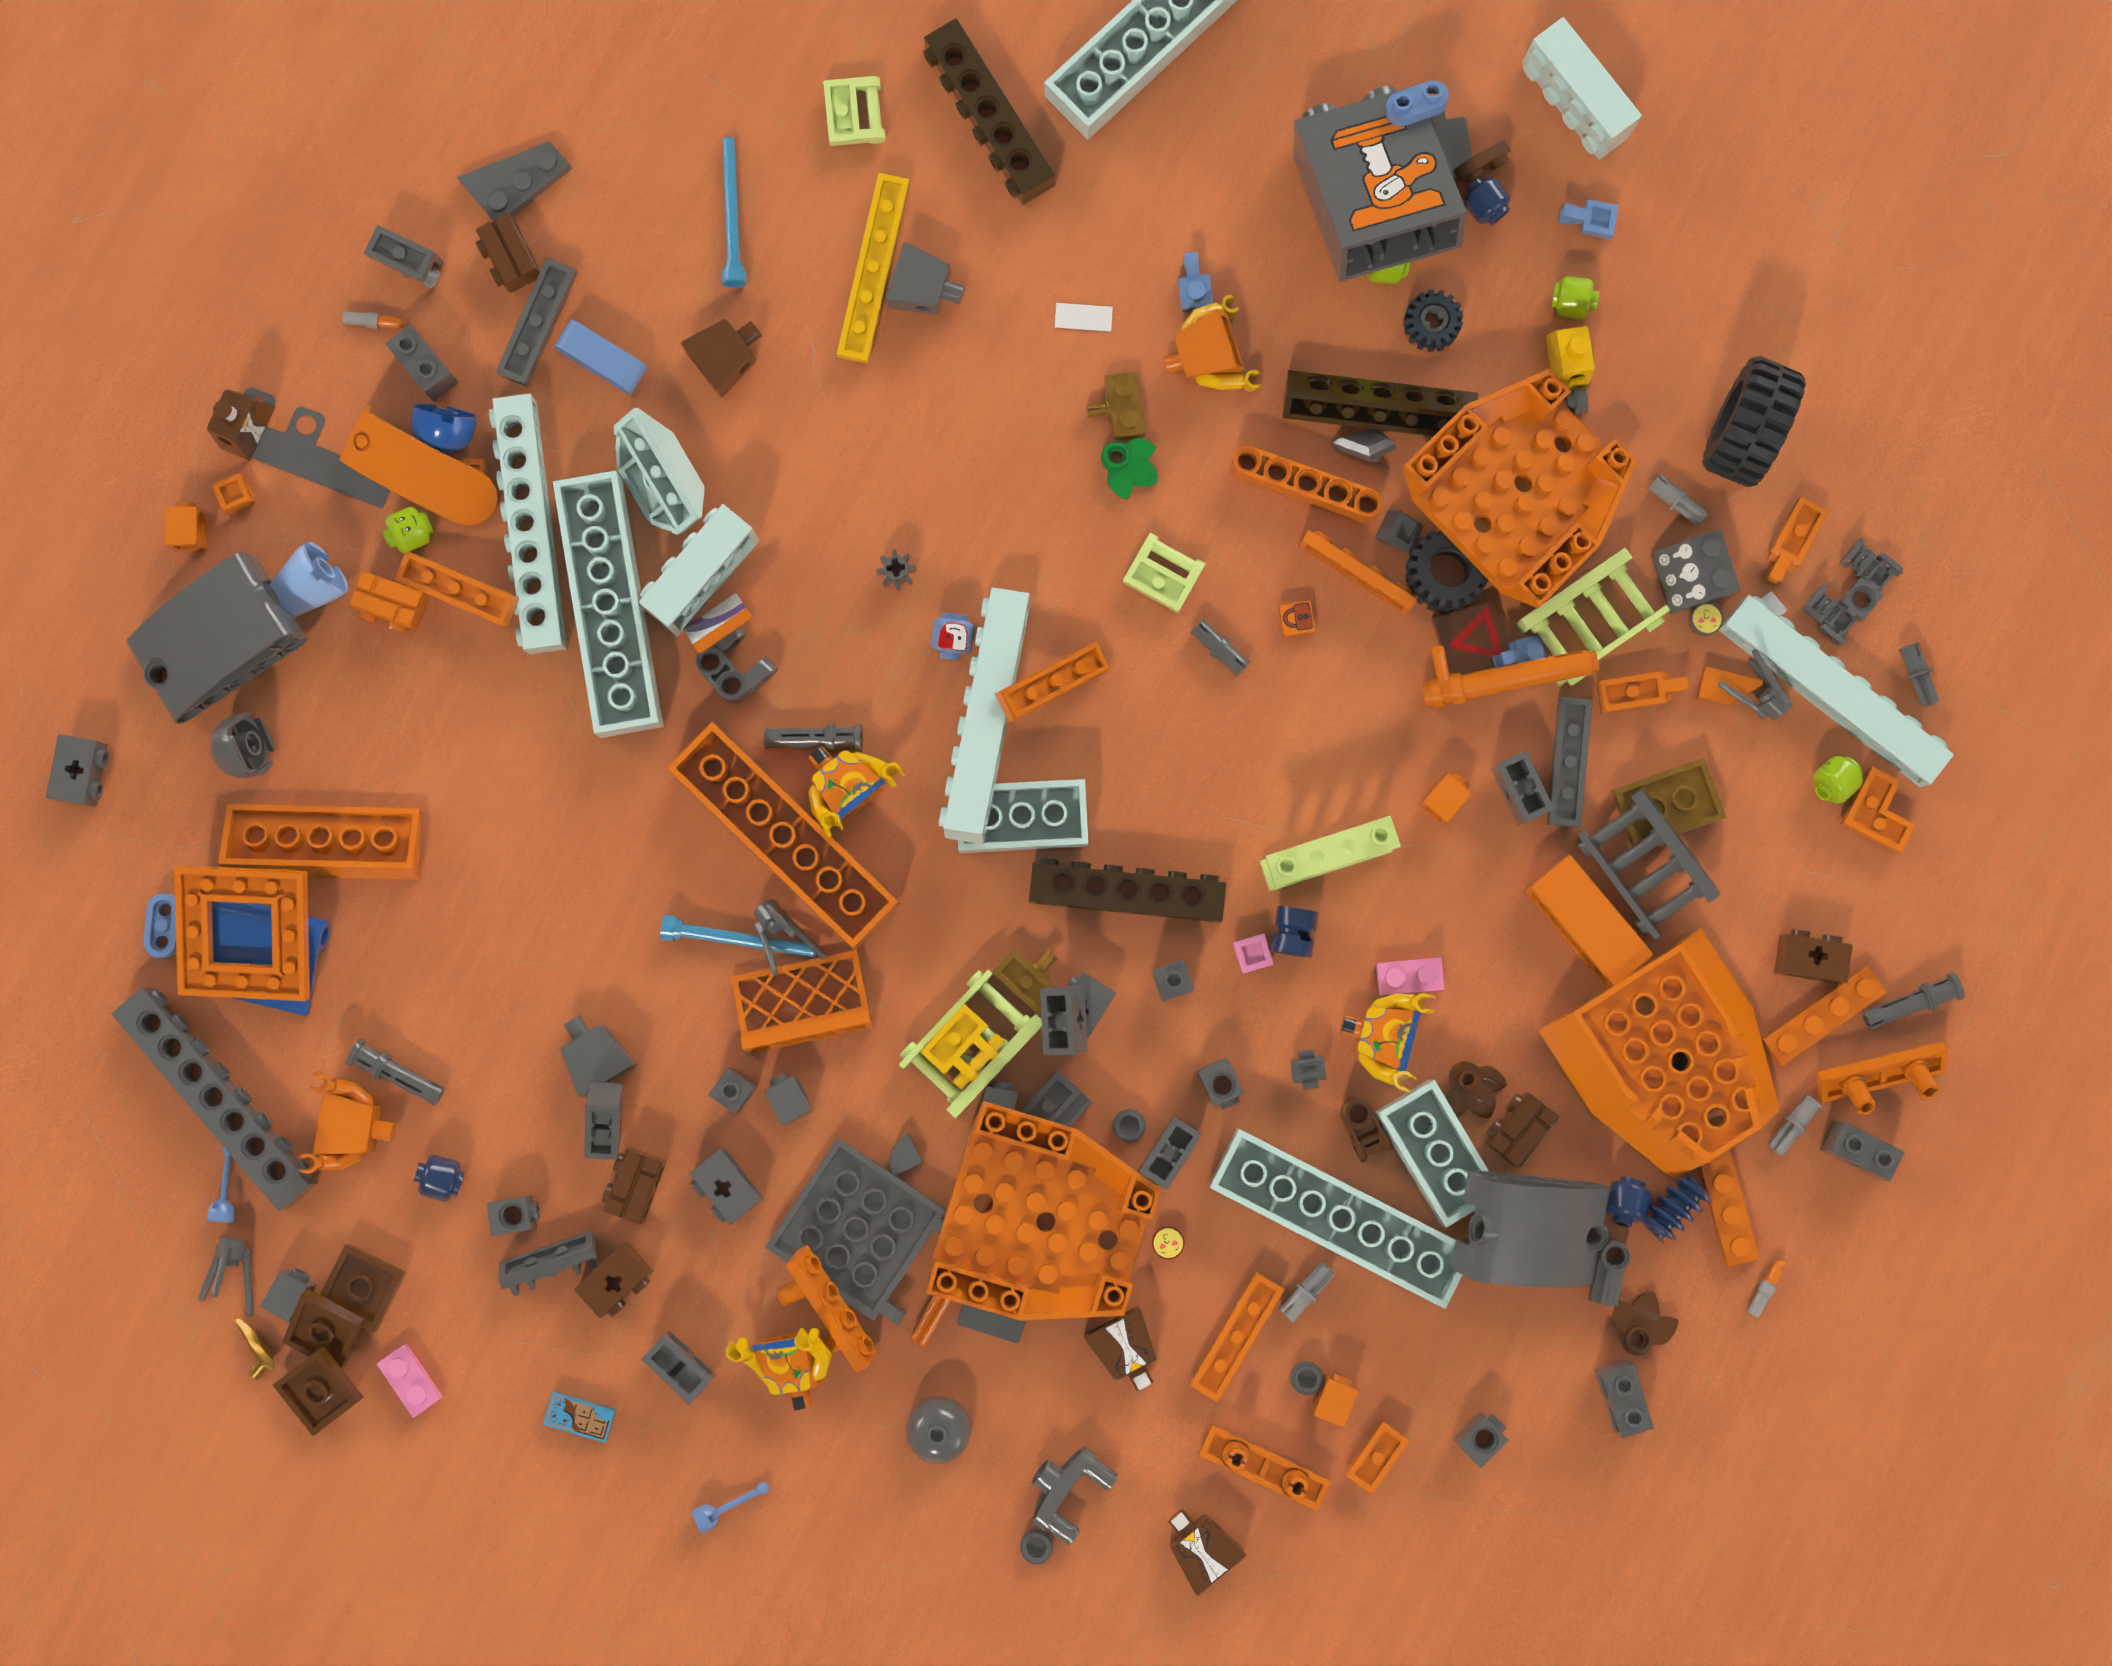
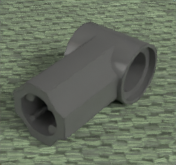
[1588,1238,1631,1306]

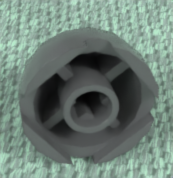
[210,712,274,778]
[906,1396,971,1464]

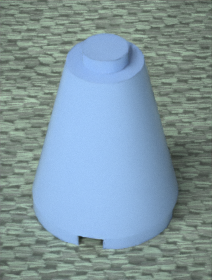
[269,542,349,618]

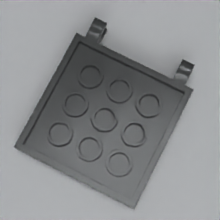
[765,1138,946,1325]

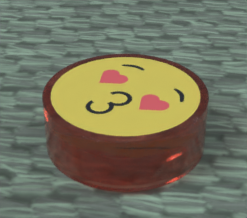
[1152,1226,1185,1260]

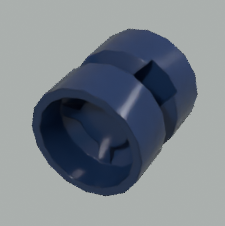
[1270,906,1319,958]

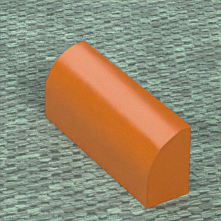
[1524,854,1654,989]

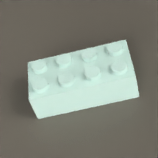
[1522,17,1642,160]
[639,504,760,637]
[958,779,1088,853]
[1374,1079,1489,1227]

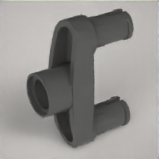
[1031,1447,1118,1545]

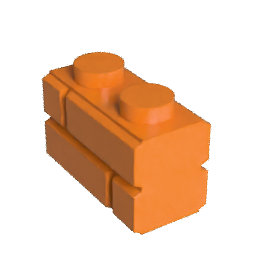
[349,571,429,634]

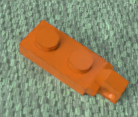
[1764,496,1829,585]
[1596,671,1689,714]

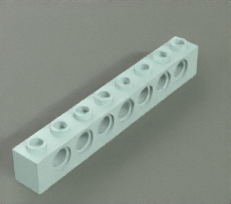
[489,393,567,654]

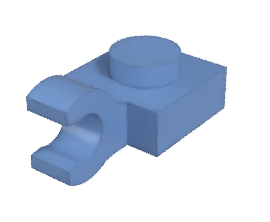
[1558,199,1619,239]
[1177,252,1214,312]
[1492,635,1548,668]

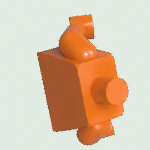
[297,1071,396,1174]

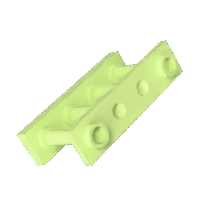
[1515,547,1670,687]
[1259,815,1401,892]
[899,970,1042,1118]

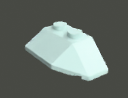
[613,408,705,535]

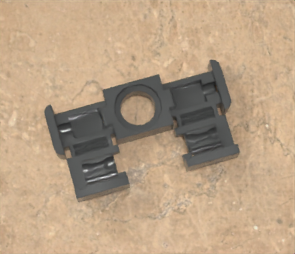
[1801,538,1903,645]

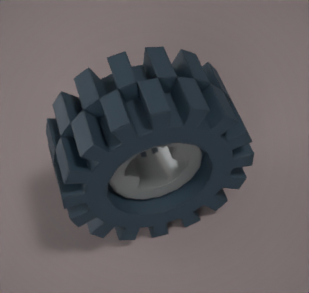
[1403,289,1464,352]

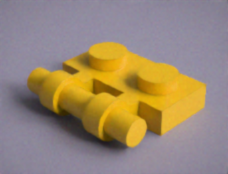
[920,1004,1006,1090]

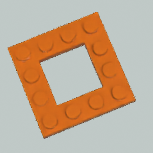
[174,865,310,1001]

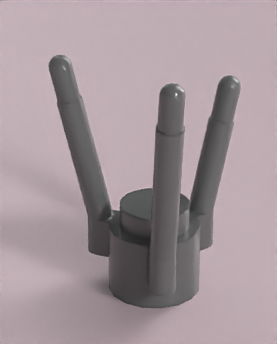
[1718,649,1793,720]
[754,900,826,975]
[198,1237,253,1316]

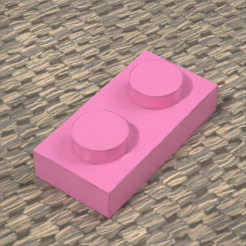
[1375,958,1444,996]
[377,1343,443,1418]

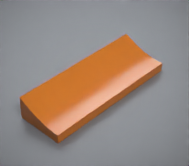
[218,804,422,880]

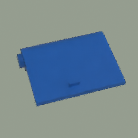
[212,901,331,1016]

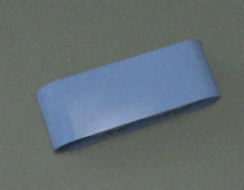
[554,319,648,395]

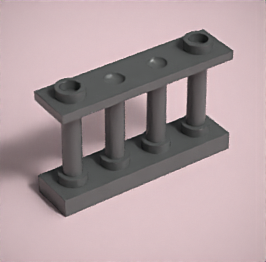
[1577,787,1720,940]

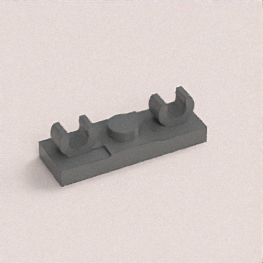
[498,1231,597,1296]

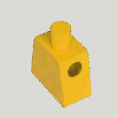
[1545,326,1595,391]

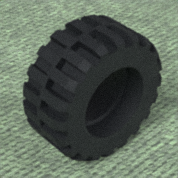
[1702,356,1806,487]

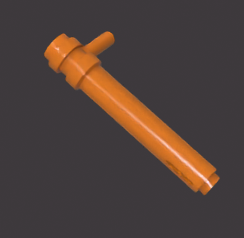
[1422,646,1600,709]

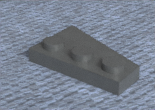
[457,141,572,221]

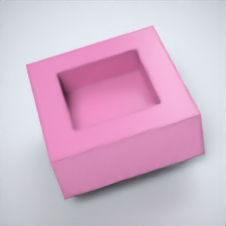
[1232,934,1274,974]

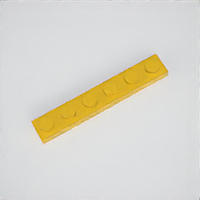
[837,172,910,364]

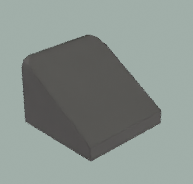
[1376,510,1424,554]

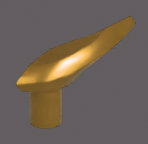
[235,1319,274,1379]

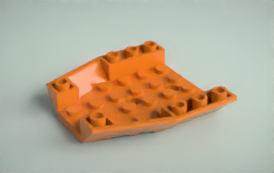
[1403,369,1638,608]
[1538,927,1780,1179]
[925,1101,1162,1321]

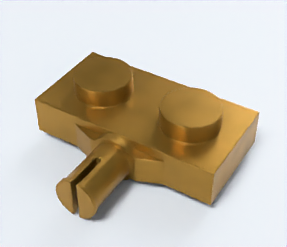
[1086,372,1146,440]
[992,949,1058,1016]

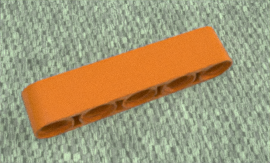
[1231,446,1383,523]

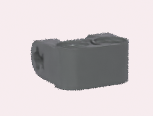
[695,626,778,704]

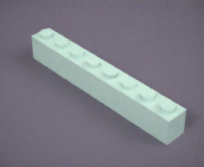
[939,587,1030,845]
[1719,595,1954,788]

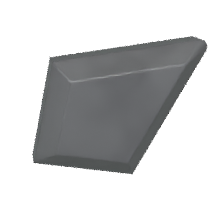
[1332,429,1396,463]

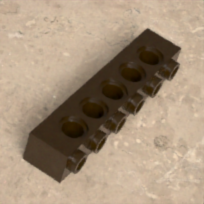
[923,18,1055,205]
[1282,370,1478,436]
[1029,858,1226,923]

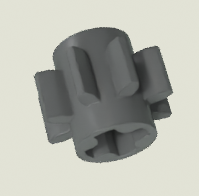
[876,550,917,591]
[1290,1049,1326,1090]

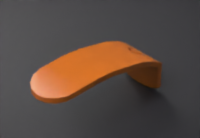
[339,404,498,526]

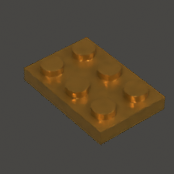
[1611,758,1727,847]

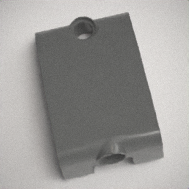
[126,552,307,724]
[1451,1170,1610,1287]

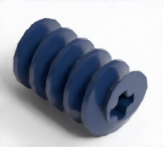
[1642,1173,1712,1244]

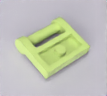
[823,76,886,146]
[1123,533,1206,613]

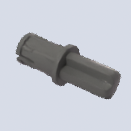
[1899,642,1939,707]

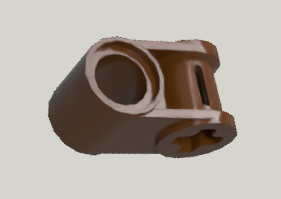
[1340,1097,1391,1163]

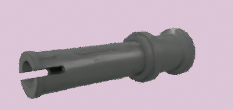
[764,723,863,752]
[1862,972,1965,1031]
[346,1039,445,1106]

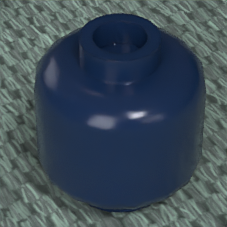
[1464,177,1511,225]
[413,1155,465,1202]
[1606,1177,1651,1228]

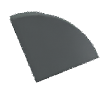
[890,1133,923,1176]

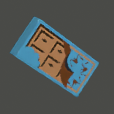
[543,1391,617,1443]

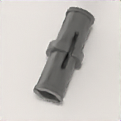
[1190,618,1250,677]

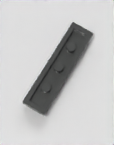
[496,257,578,387]
[1547,697,1592,828]

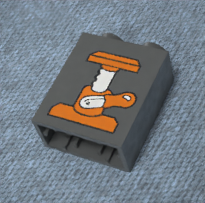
[1293,86,1467,282]

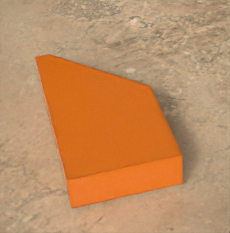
[1696,666,1763,706]

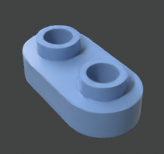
[1386,80,1449,126]
[143,893,176,958]

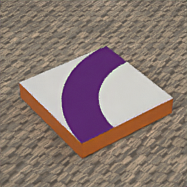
[684,593,752,653]

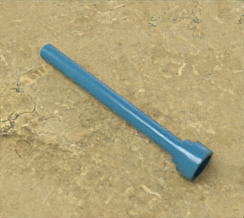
[721,137,747,288]
[660,914,816,957]

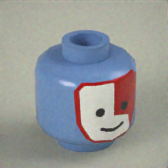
[930,612,974,660]

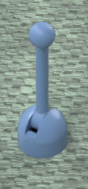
[207,1147,235,1223]
[691,1482,769,1534]

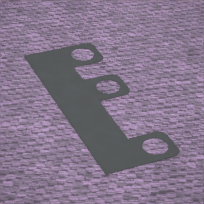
[244,388,390,508]

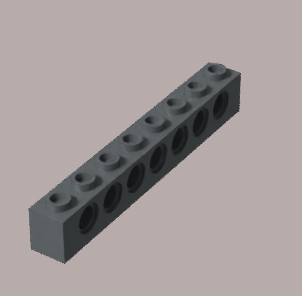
[111,988,318,1211]

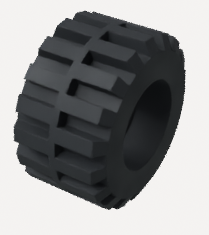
[1405,530,1488,613]

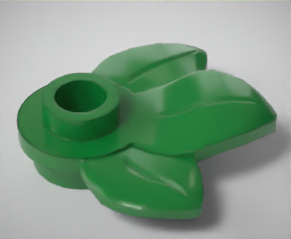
[1101,438,1158,500]

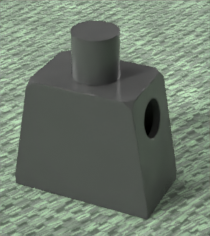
[886,242,965,314]
[560,1015,638,1098]

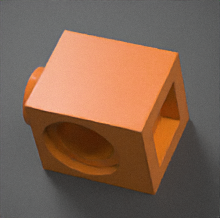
[164,502,207,551]
[1419,773,1473,825]
[1311,1372,1359,1428]

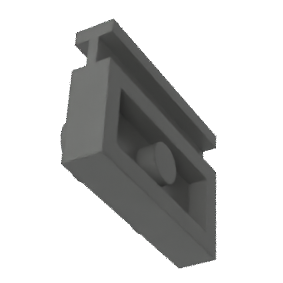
[1020,1070,1092,1127]

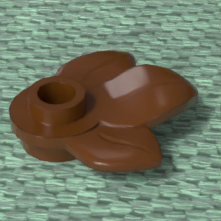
[1446,1061,1507,1118]
[1612,1292,1678,1356]

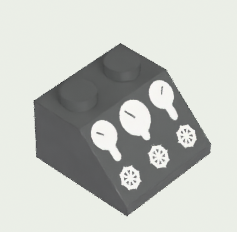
[1651,529,1740,615]

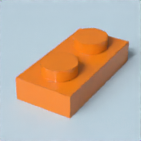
[1344,1420,1410,1495]

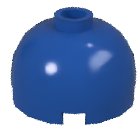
[411,404,477,455]

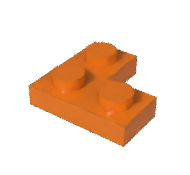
[1840,766,1916,854]

